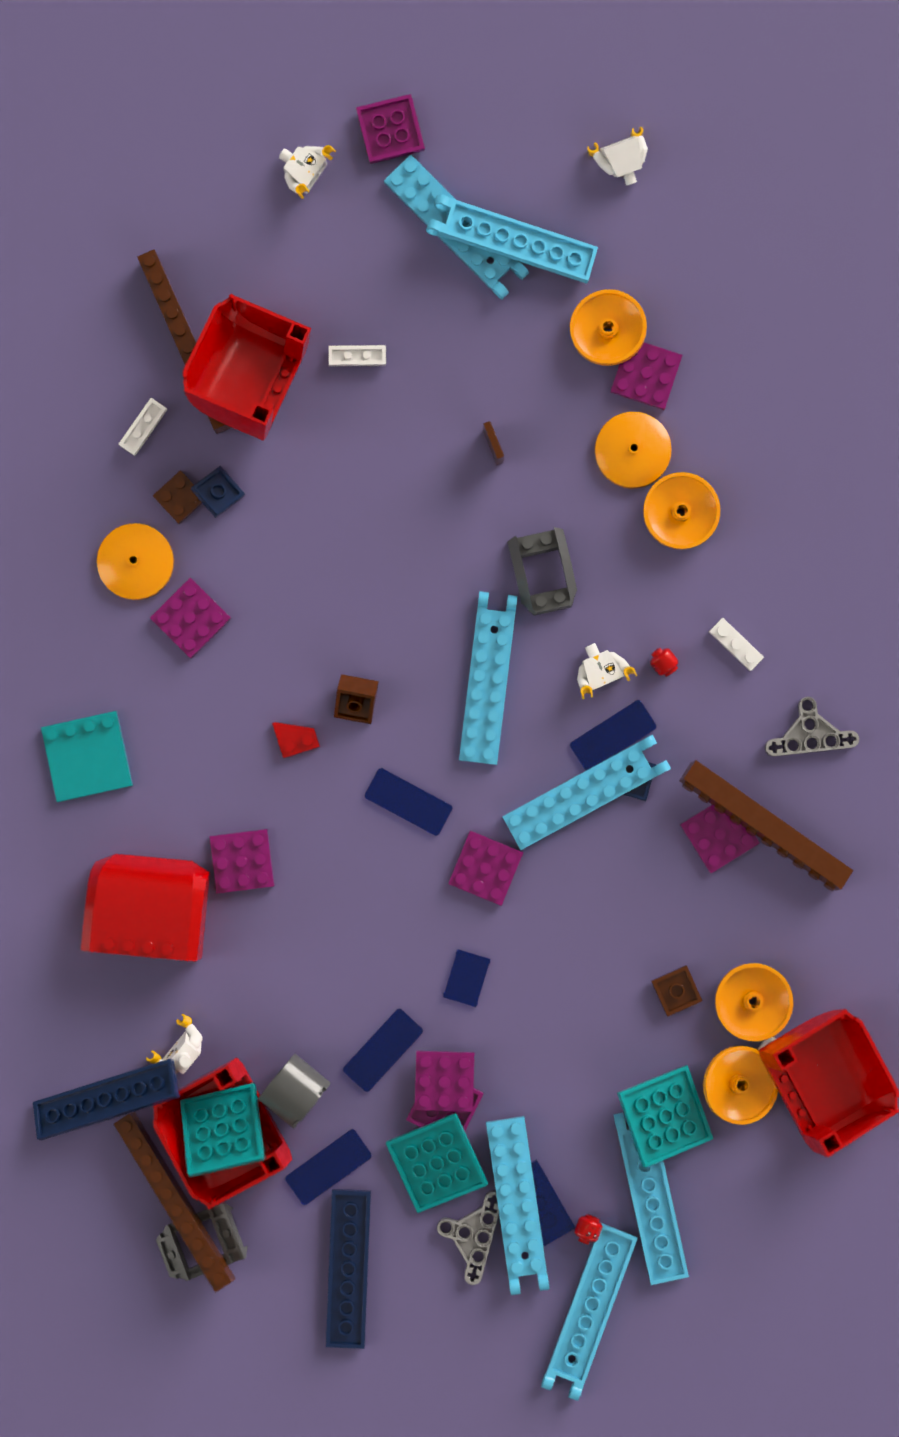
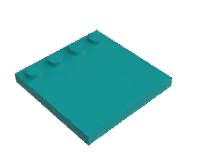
[41,711,133,802]
[617,1065,713,1168]
[180,1083,265,1177]
[386,1113,488,1213]

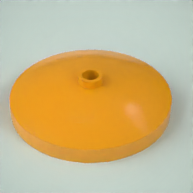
[570,289,647,366]
[595,412,671,489]
[643,472,720,550]
[97,523,174,600]
[715,963,793,1041]
[703,1046,778,1125]

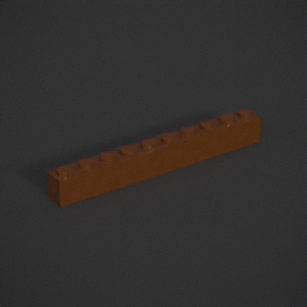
[137,249,232,434]
[679,760,854,891]
[114,1112,236,1293]

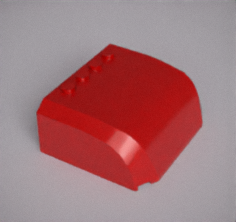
[183,294,311,441]
[81,854,210,961]
[759,1009,899,1157]
[153,1057,293,1209]

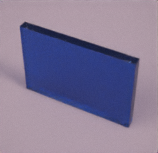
[443,949,490,1007]

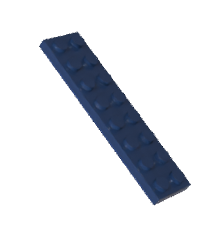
[33,1058,179,1141]
[326,1189,371,1349]

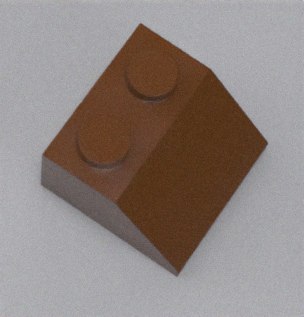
[334,674,379,724]

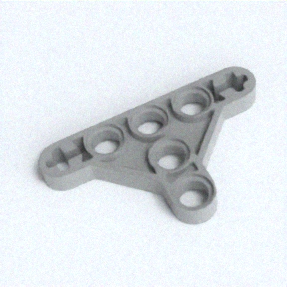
[764,697,859,756]
[437,1190,499,1285]

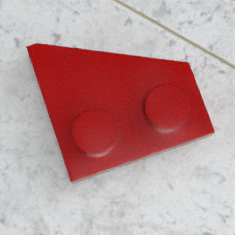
[272,722,320,758]

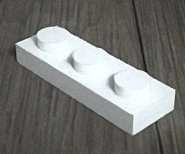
[329,345,386,366]
[118,398,168,456]
[709,618,764,671]

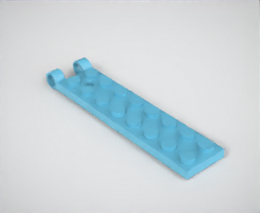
[384,154,529,300]
[426,194,598,284]
[459,591,518,765]
[502,735,671,850]
[613,1112,689,1285]
[486,1116,550,1295]
[541,1223,638,1401]

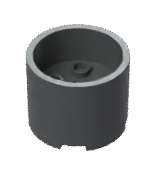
[258,1053,331,1129]

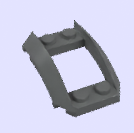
[507,527,577,616]
[156,1203,248,1281]

